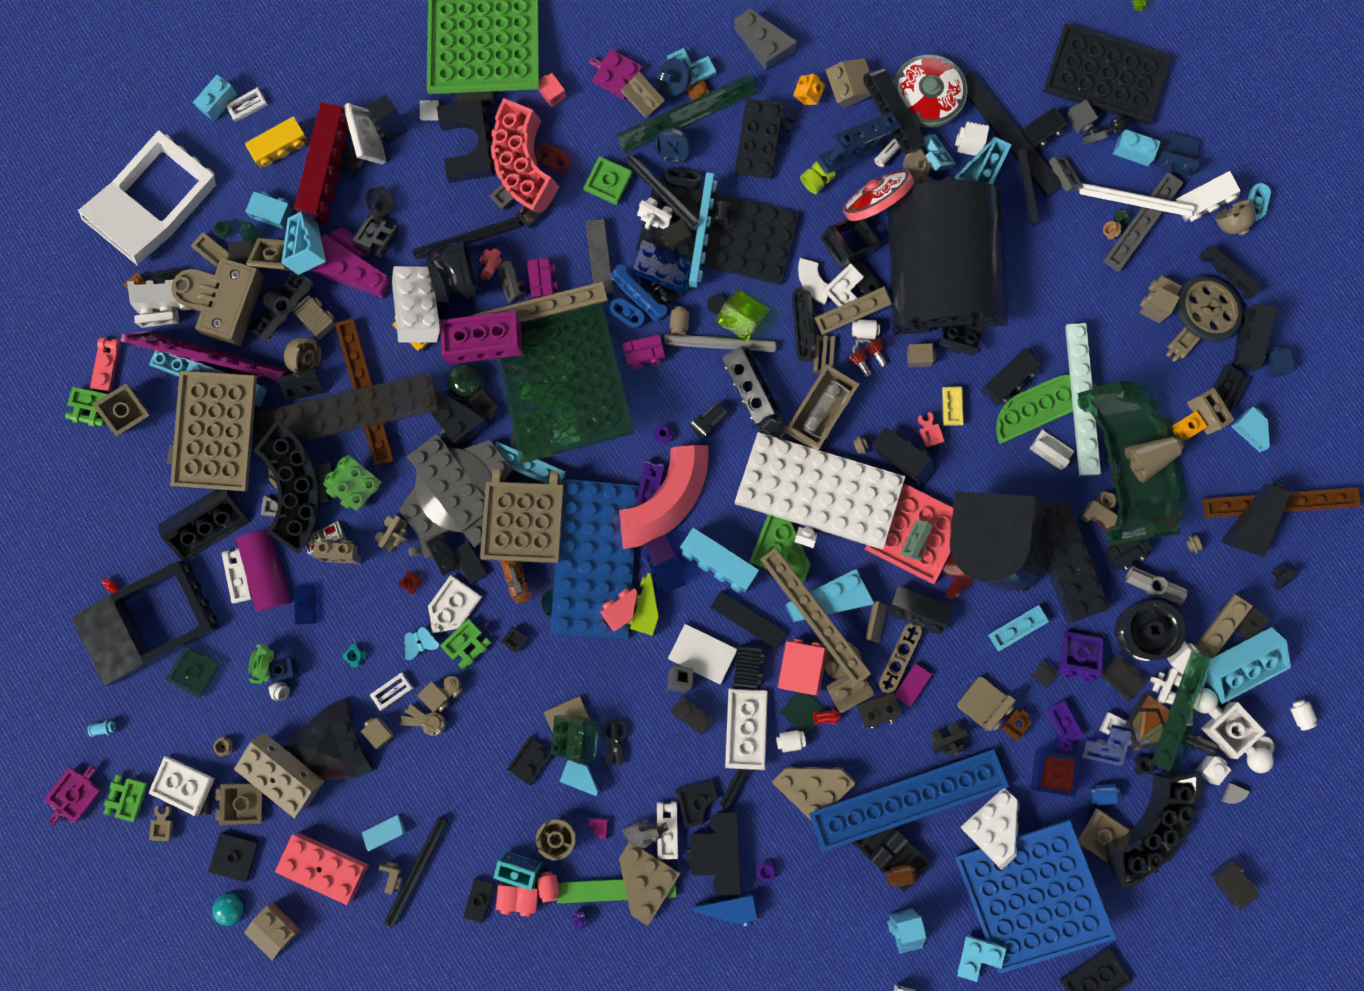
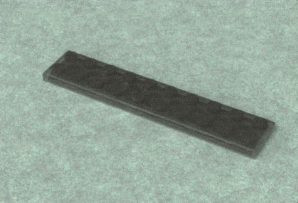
[253,373,440,445]

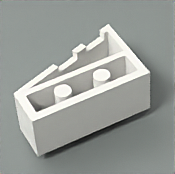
[1175,171,1240,222]
[127,280,191,315]

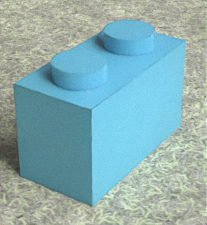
[193,75,238,122]
[1113,129,1160,166]
[245,192,293,230]

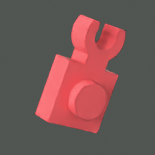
[918,412,944,448]

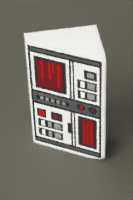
[305,521,346,556]

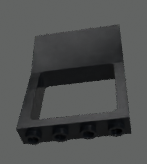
[71,561,220,686]

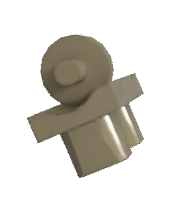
[374,515,409,553]

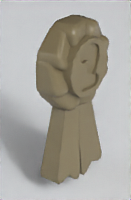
[399,704,447,737]

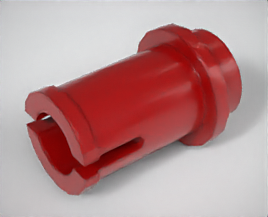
[813,709,840,725]

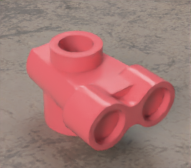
[479,249,502,281]

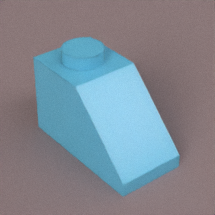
[1231,407,1270,452]
[560,756,599,796]

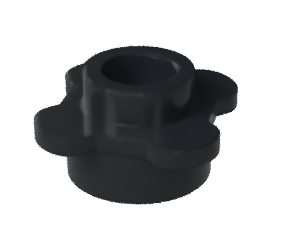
[1133,755,1154,775]

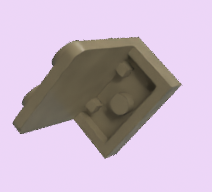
[957,677,1015,731]

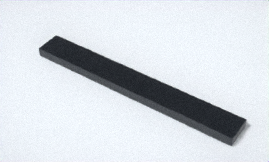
[964,71,1062,197]

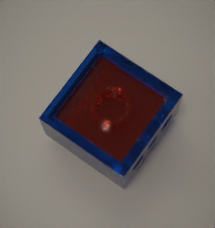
[1031,750,1081,797]

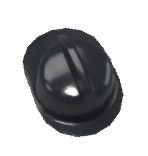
[751,415,787,442]

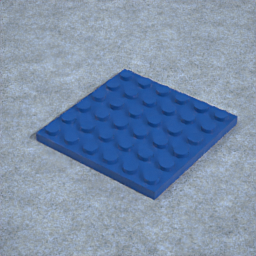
[955,820,1116,974]

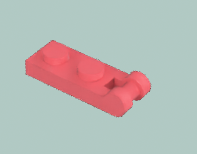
[90,337,121,392]

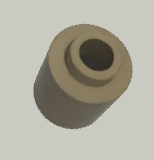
[669,307,689,335]

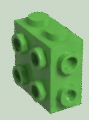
[323,455,381,511]

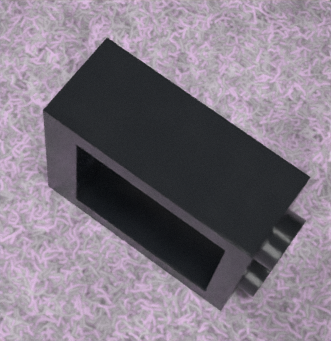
[820,219,882,267]

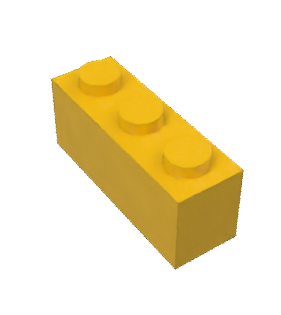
[245,117,309,169]

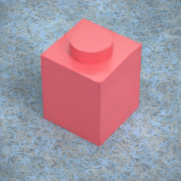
[538,73,566,108]

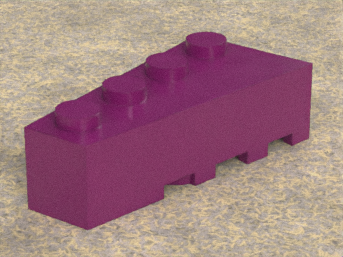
[311,234,391,299]

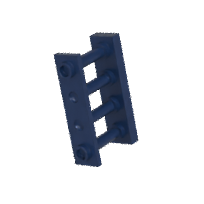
[816,112,901,175]

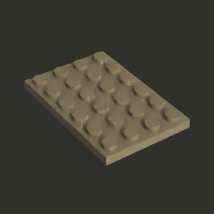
[170,371,257,491]

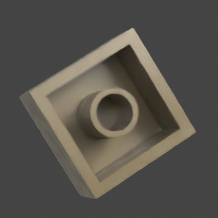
[92,382,151,436]

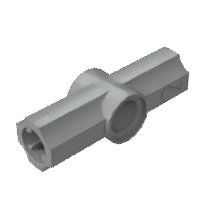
[1125,566,1187,606]

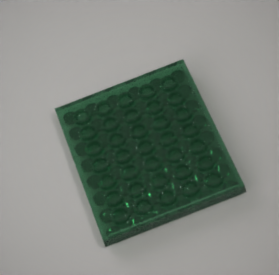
[498,303,635,464]

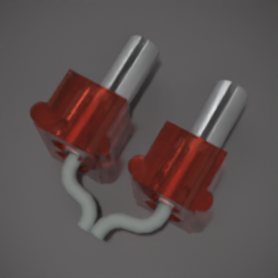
[848,338,887,377]

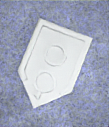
[428,575,482,633]

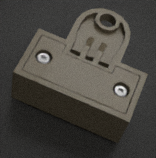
[171,258,266,347]

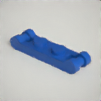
[610,264,667,321]

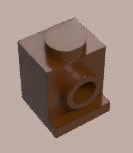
[999,709,1032,741]

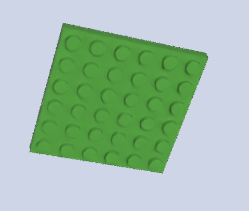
[427,0,539,94]

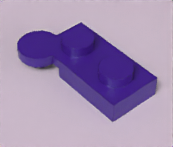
[1045,701,1084,753]

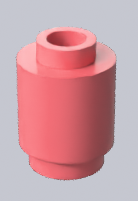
[537,871,560,902]

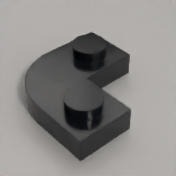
[1082,116,1131,144]

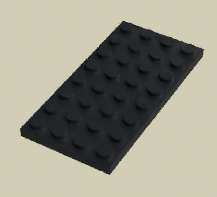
[636,180,799,285]

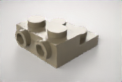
[313,539,362,564]
[215,783,262,825]

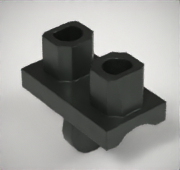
[931,723,968,759]

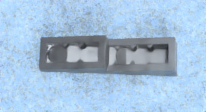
[585,219,614,294]

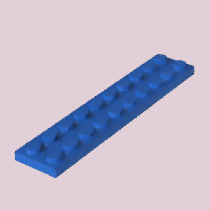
[809,749,1009,852]

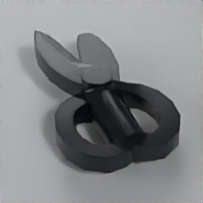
[602,720,628,767]

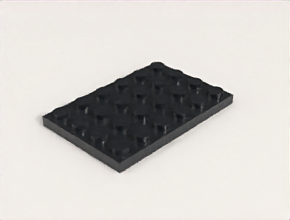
[1043,23,1172,126]

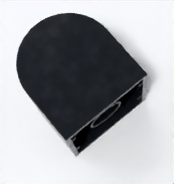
[950,491,1052,591]

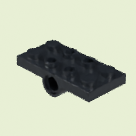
[734,98,783,179]
[248,272,313,342]
[852,827,931,893]

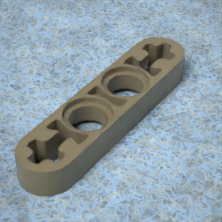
[878,623,922,693]

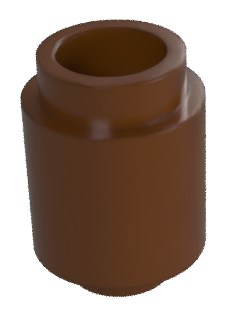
[885,864,917,888]

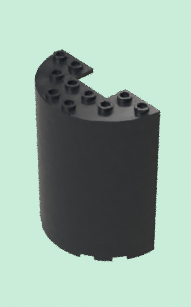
[887,177,1008,336]

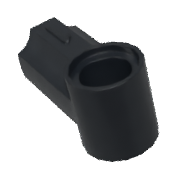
[689,402,728,440]

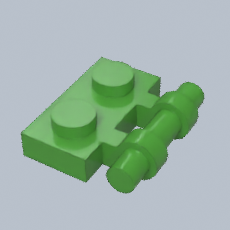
[65,387,108,427]
[440,619,491,670]
[104,775,148,822]

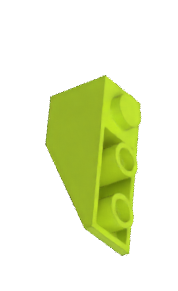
[628,573,659,636]

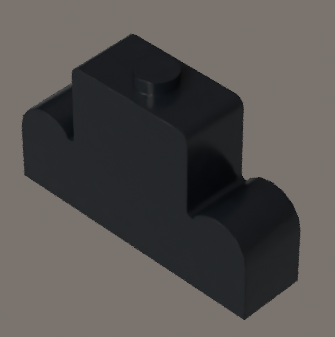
[687,811,740,895]

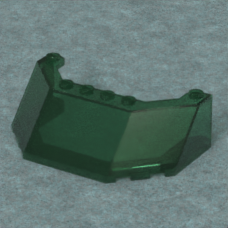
[1077,381,1187,546]

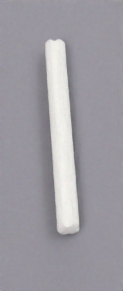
[1079,183,1194,216]

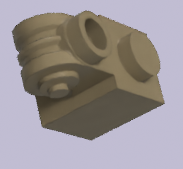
[417,676,463,712]

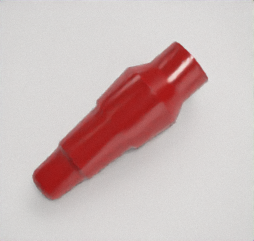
[101,577,120,593]

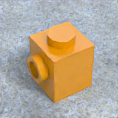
[1172,411,1207,442]

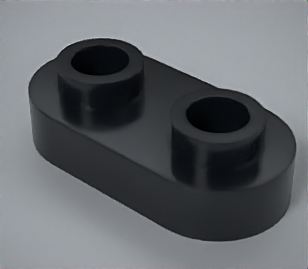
[664,167,702,188]

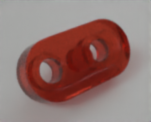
[535,144,570,172]

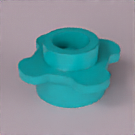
[343,644,366,668]

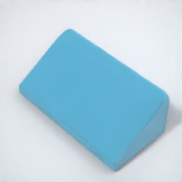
[362,815,406,851]

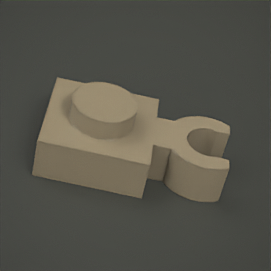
[149,806,173,841]

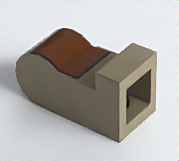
[1080,500,1121,532]

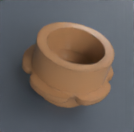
[1103,221,1121,239]

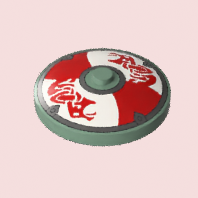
[893,55,967,127]

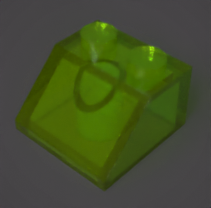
[716,289,770,341]

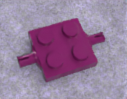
[589,49,643,100]
[44,765,102,825]

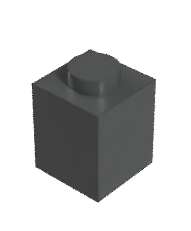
[1066,100,1098,134]
[666,665,694,693]

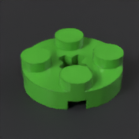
[249,644,274,684]

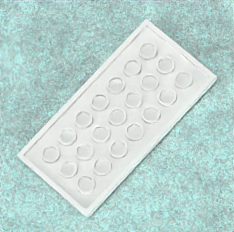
[735,432,905,550]

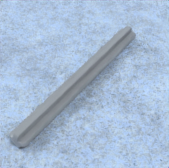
[664,334,776,352]

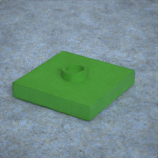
[583,156,633,205]

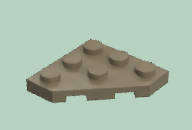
[772,767,856,820]
[619,841,680,926]

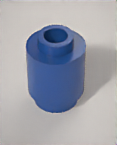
[1090,784,1121,805]

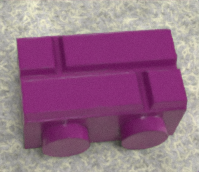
[527,258,558,299]
[623,334,665,370]

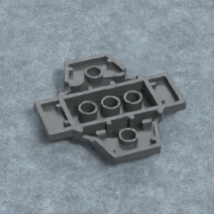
[399,434,514,547]

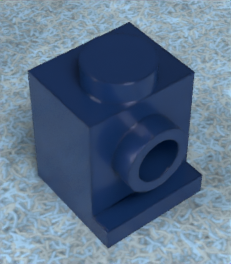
[268,658,299,682]

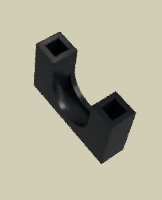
[437,99,495,183]

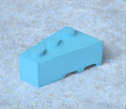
[282,211,326,275]

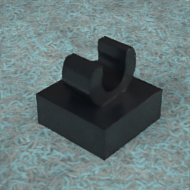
[1271,565,1297,591]

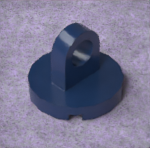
[656,58,692,96]
[654,129,691,164]

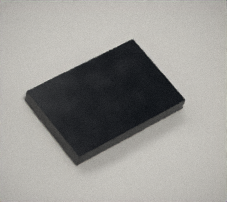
[1059,946,1132,991]

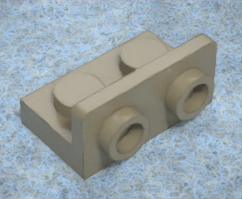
[621,72,665,118]
[826,675,874,713]

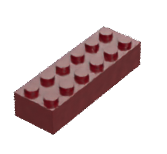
[294,102,350,225]

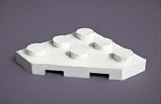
[961,789,1019,870]

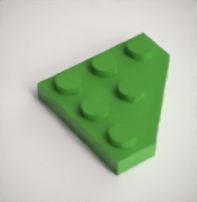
[749,515,810,583]

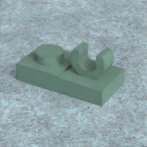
[900,520,933,560]

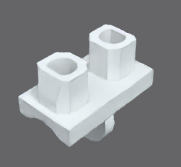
[637,197,673,231]
[1150,668,1187,705]

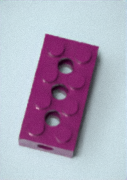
[440,311,522,364]

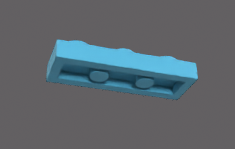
[988,605,1049,651]

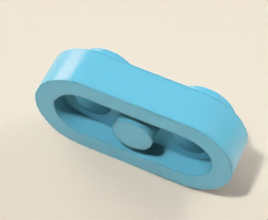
[1248,183,1271,221]

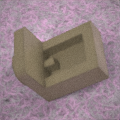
[379,861,403,895]

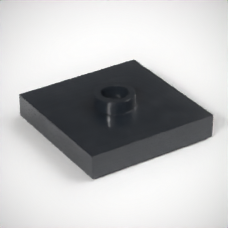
[208,832,259,882]

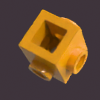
[793,74,825,105]

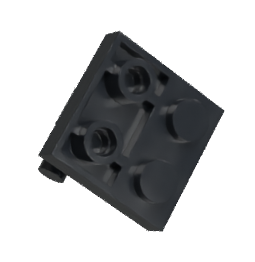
[937,325,982,356]

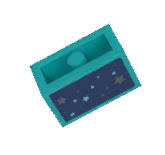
[494,851,542,891]

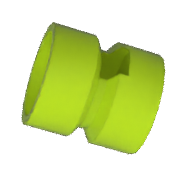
[800,161,836,194]

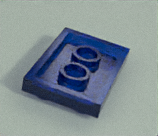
[631,240,692,294]

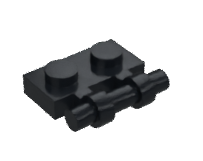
[352,214,399,257]

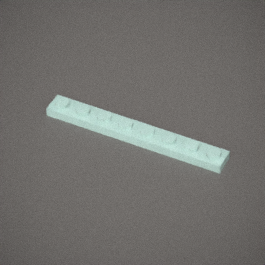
[1065,323,1101,476]

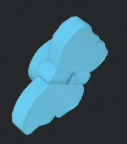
[404,627,440,660]

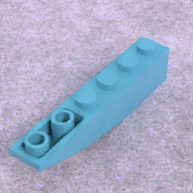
[149,351,267,407]

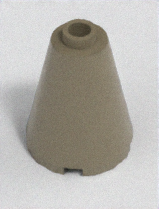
[1125,437,1184,483]

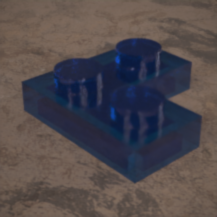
[1082,724,1132,767]

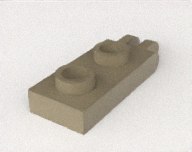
[1166,314,1211,362]

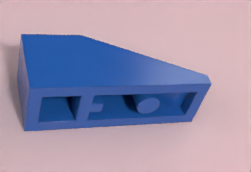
[694,893,757,926]

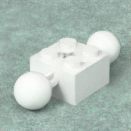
[1191,688,1274,773]

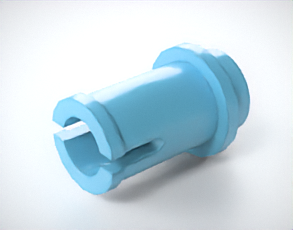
[88,720,116,737]

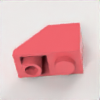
[600,588,637,631]

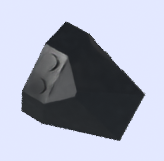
[280,698,374,781]

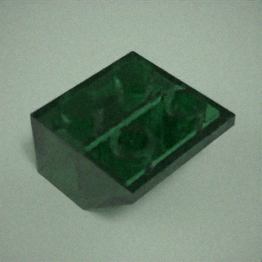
[551,715,599,764]

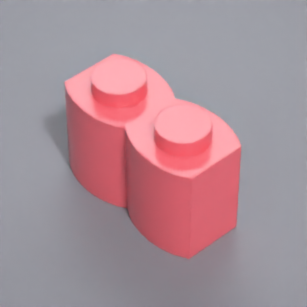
[496,883,539,917]

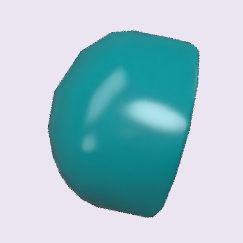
[212,893,243,926]

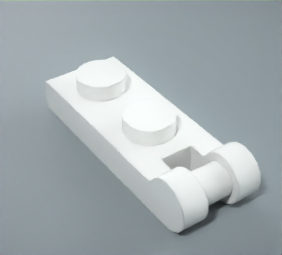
[222,548,252,604]
[657,802,678,859]

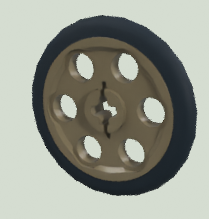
[1176,276,1243,342]

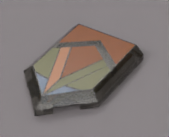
[1125,693,1175,751]

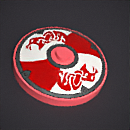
[843,170,914,221]

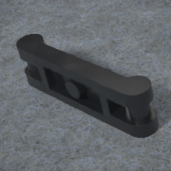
[1199,246,1261,299]

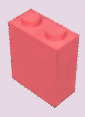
[778,639,827,696]

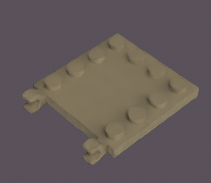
[480,469,564,563]

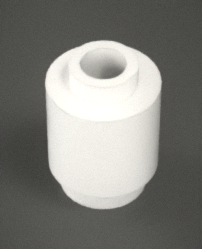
[852,319,880,339]
[1290,699,1317,730]
[776,730,806,752]

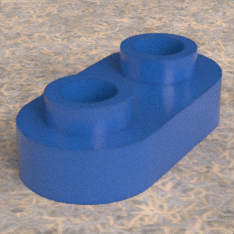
[610,298,645,329]

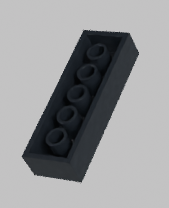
[1046,499,1110,623]

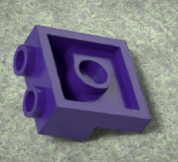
[1058,631,1103,682]

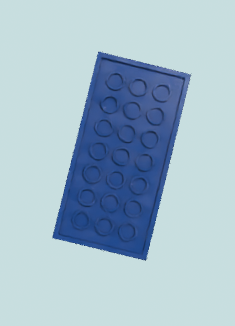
[550,479,639,640]

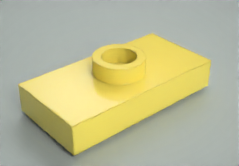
[942,387,964,426]

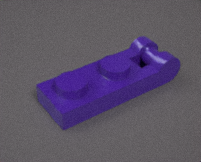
[635,460,664,507]

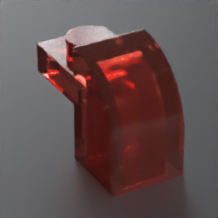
[941,555,972,600]

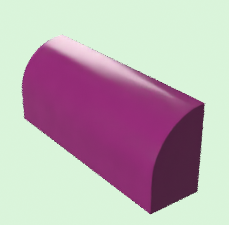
[236,530,291,612]

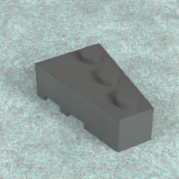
[734,9,797,71]

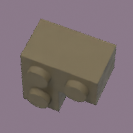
[1139,276,1182,323]

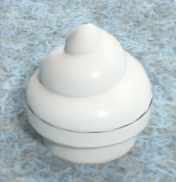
[269,681,289,701]

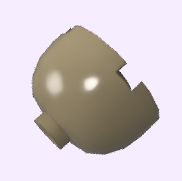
[1215,199,1256,235]
[284,337,321,373]
[536,819,576,860]

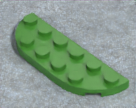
[996,375,1104,444]

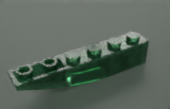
[1151,651,1212,771]

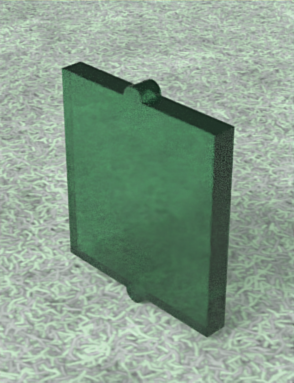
[780,692,826,736]

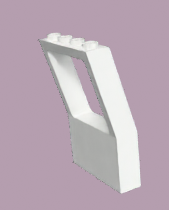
[78,130,216,265]

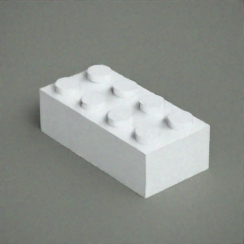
[392,266,439,342]

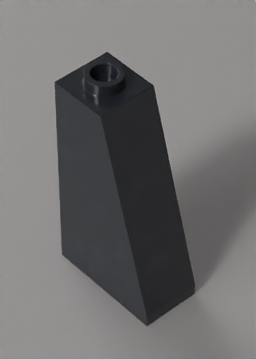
[1221,482,1291,557]

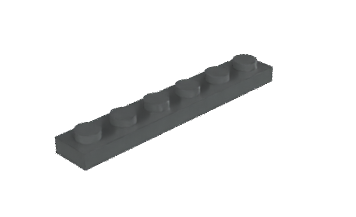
[1103,172,1183,272]

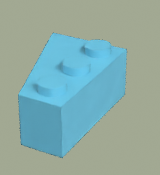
[954,137,1011,184]
[887,908,926,954]

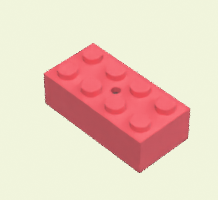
[275,832,369,905]

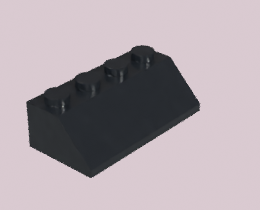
[158,489,249,561]

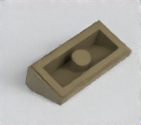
[865,601,887,643]

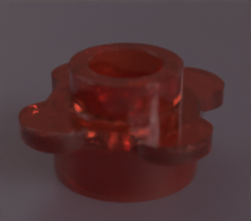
[399,571,422,594]

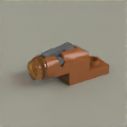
[500,561,531,605]

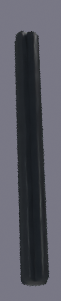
[625,154,700,230]
[412,217,520,259]
[384,816,448,928]

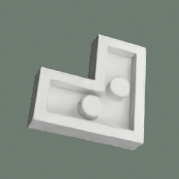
[823,263,863,306]

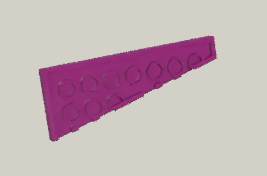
[121,331,290,382]

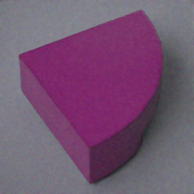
[588,818,608,840]

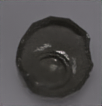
[365,186,394,217]

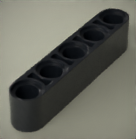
[863,67,925,154]

